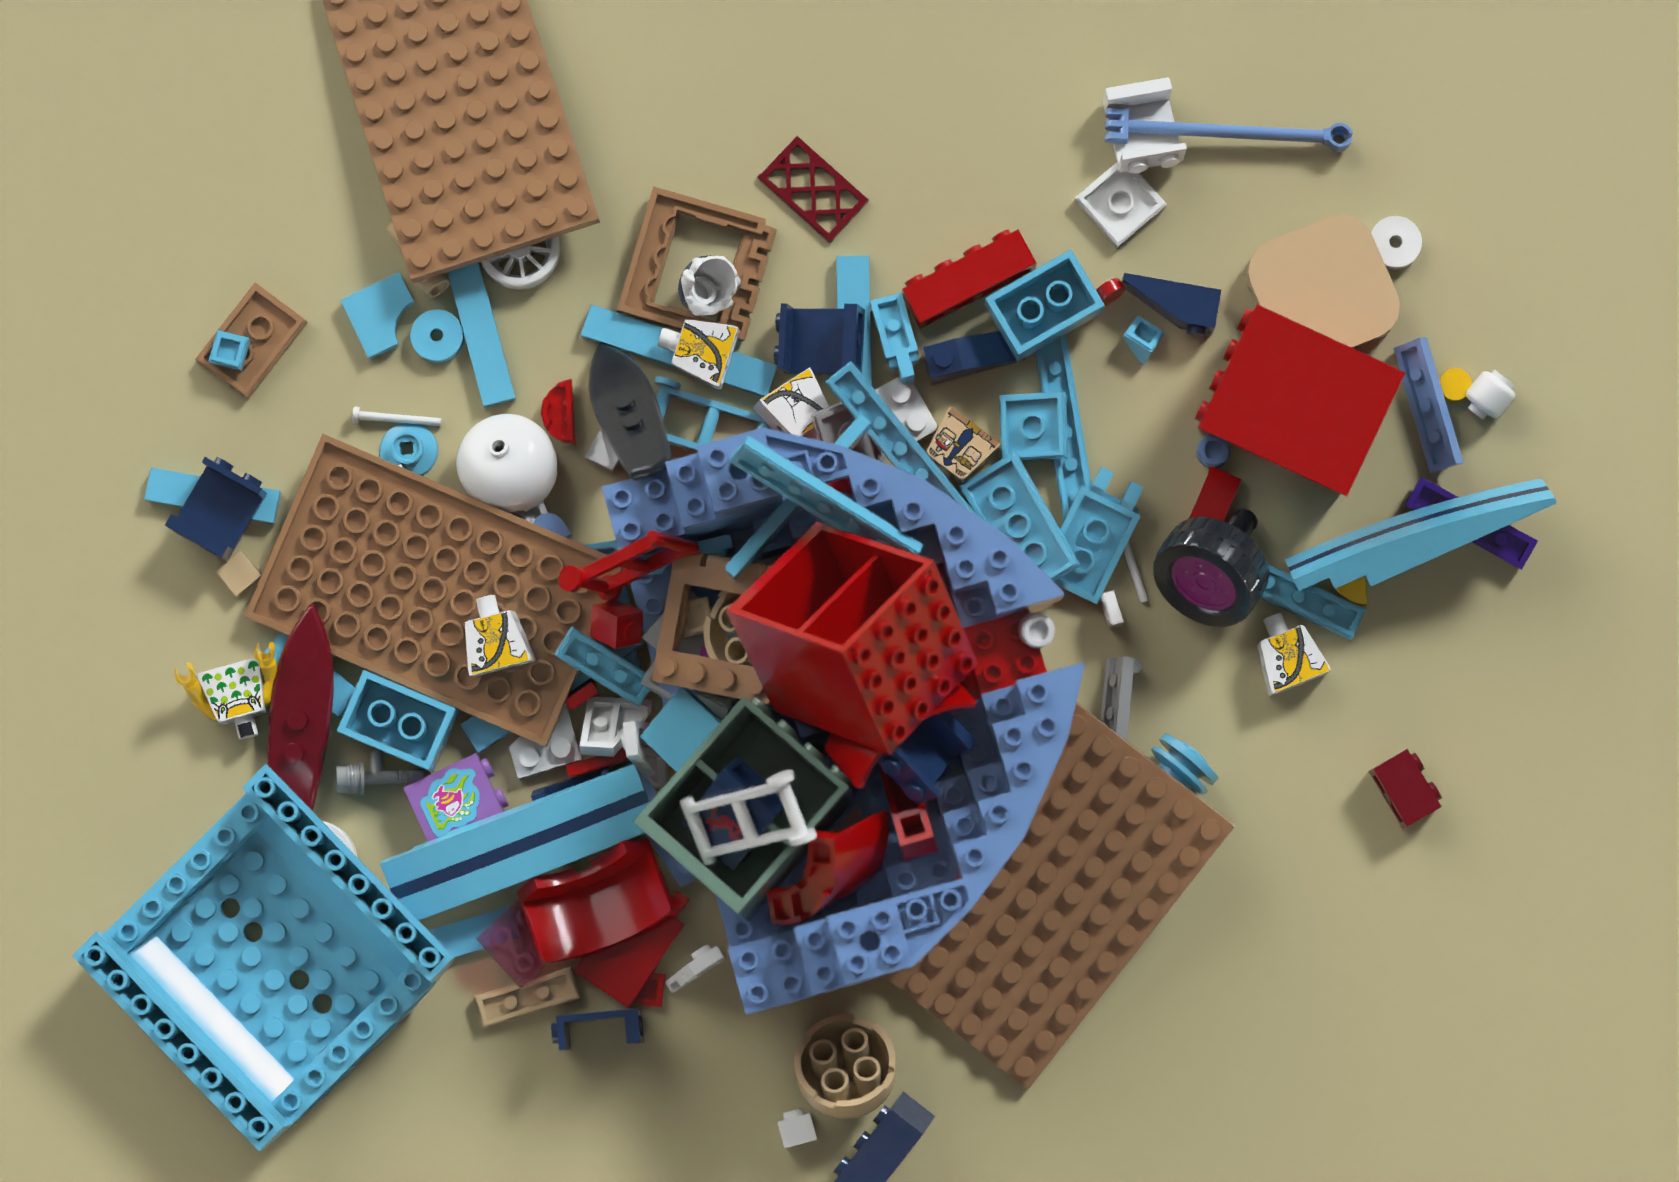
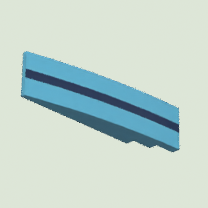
[1285,479,1557,591]
[380,764,650,920]

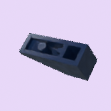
[1122,273,1221,337]
[922,331,1026,386]

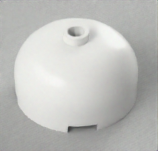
[456,414,558,513]

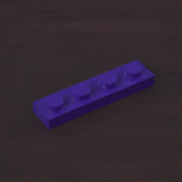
[1405,477,1538,570]

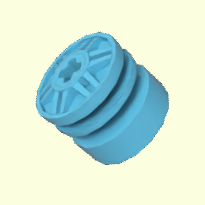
[1151,733,1218,795]

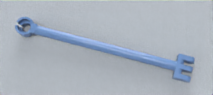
[1105,108,1353,152]

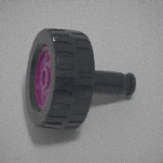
[1153,508,1269,627]

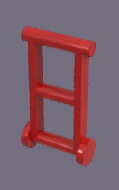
[559,531,699,602]

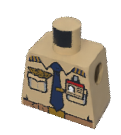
[926,406,1001,484]

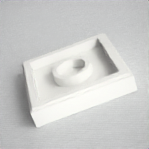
[1074,162,1167,248]

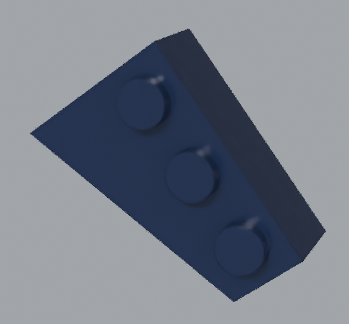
[833,1091,935,1182]

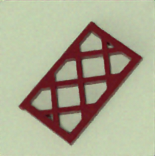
[757,136,869,243]

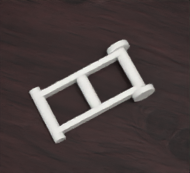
[679,770,817,865]

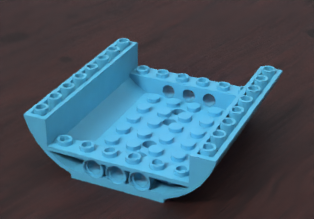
[72,764,455,1151]

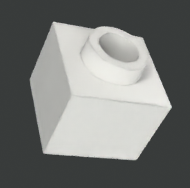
[777,1108,817,1148]

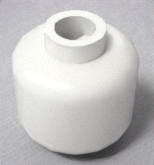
[1466,369,1516,420]

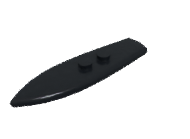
[588,342,672,481]

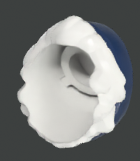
[678,255,741,316]

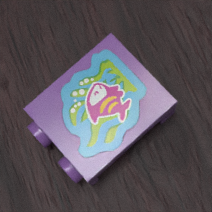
[403,753,509,841]

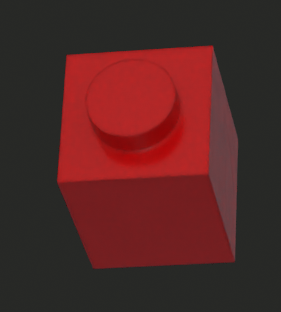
[590,600,643,649]

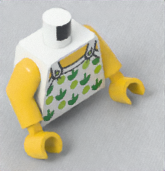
[174,642,277,740]

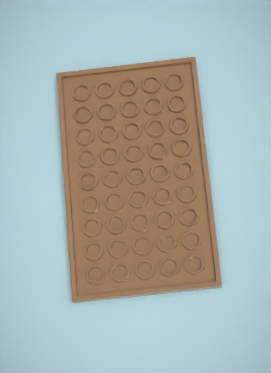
[322,0,600,283]
[244,433,623,747]
[884,702,1235,1089]

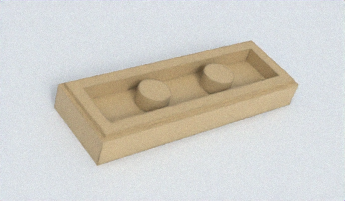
[474,966,581,1028]

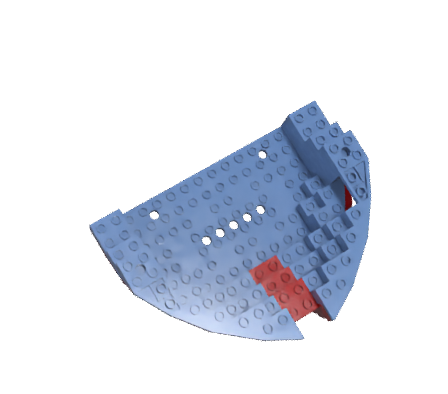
[602,428,1085,1015]

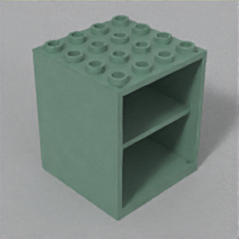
[633,696,855,921]

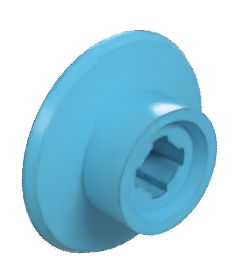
[379,423,438,476]

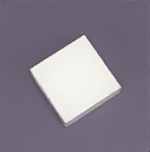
[1099,590,1124,629]

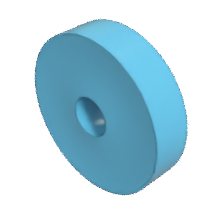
[410,309,464,363]

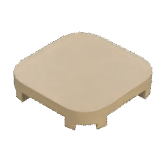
[1246,214,1400,348]

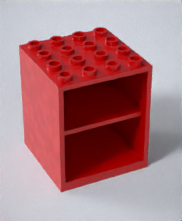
[1194,304,1406,496]
[726,522,978,755]

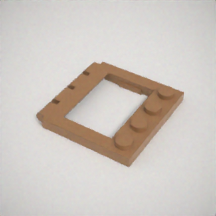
[617,186,777,341]
[651,552,772,705]

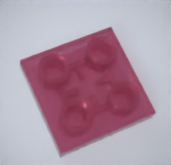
[475,899,547,988]

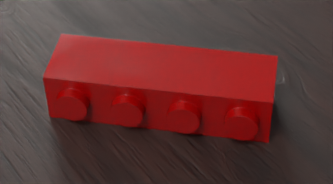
[902,229,1037,329]

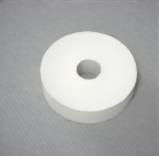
[1371,216,1422,270]

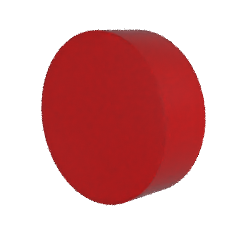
[1096,278,1126,306]

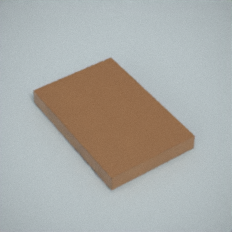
[195,283,308,400]

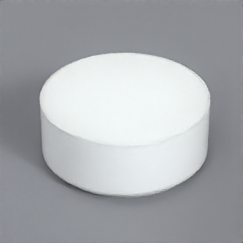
[1018,612,1055,648]

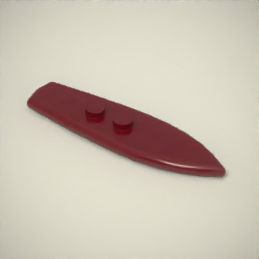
[267,604,334,811]

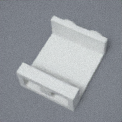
[1102,77,1187,174]

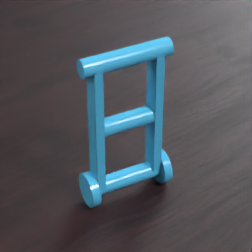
[654,376,771,452]

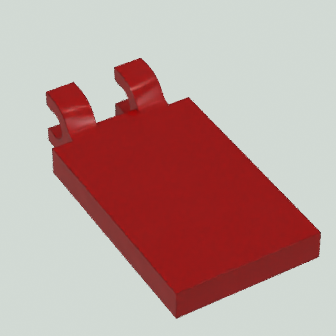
[573,891,690,1008]

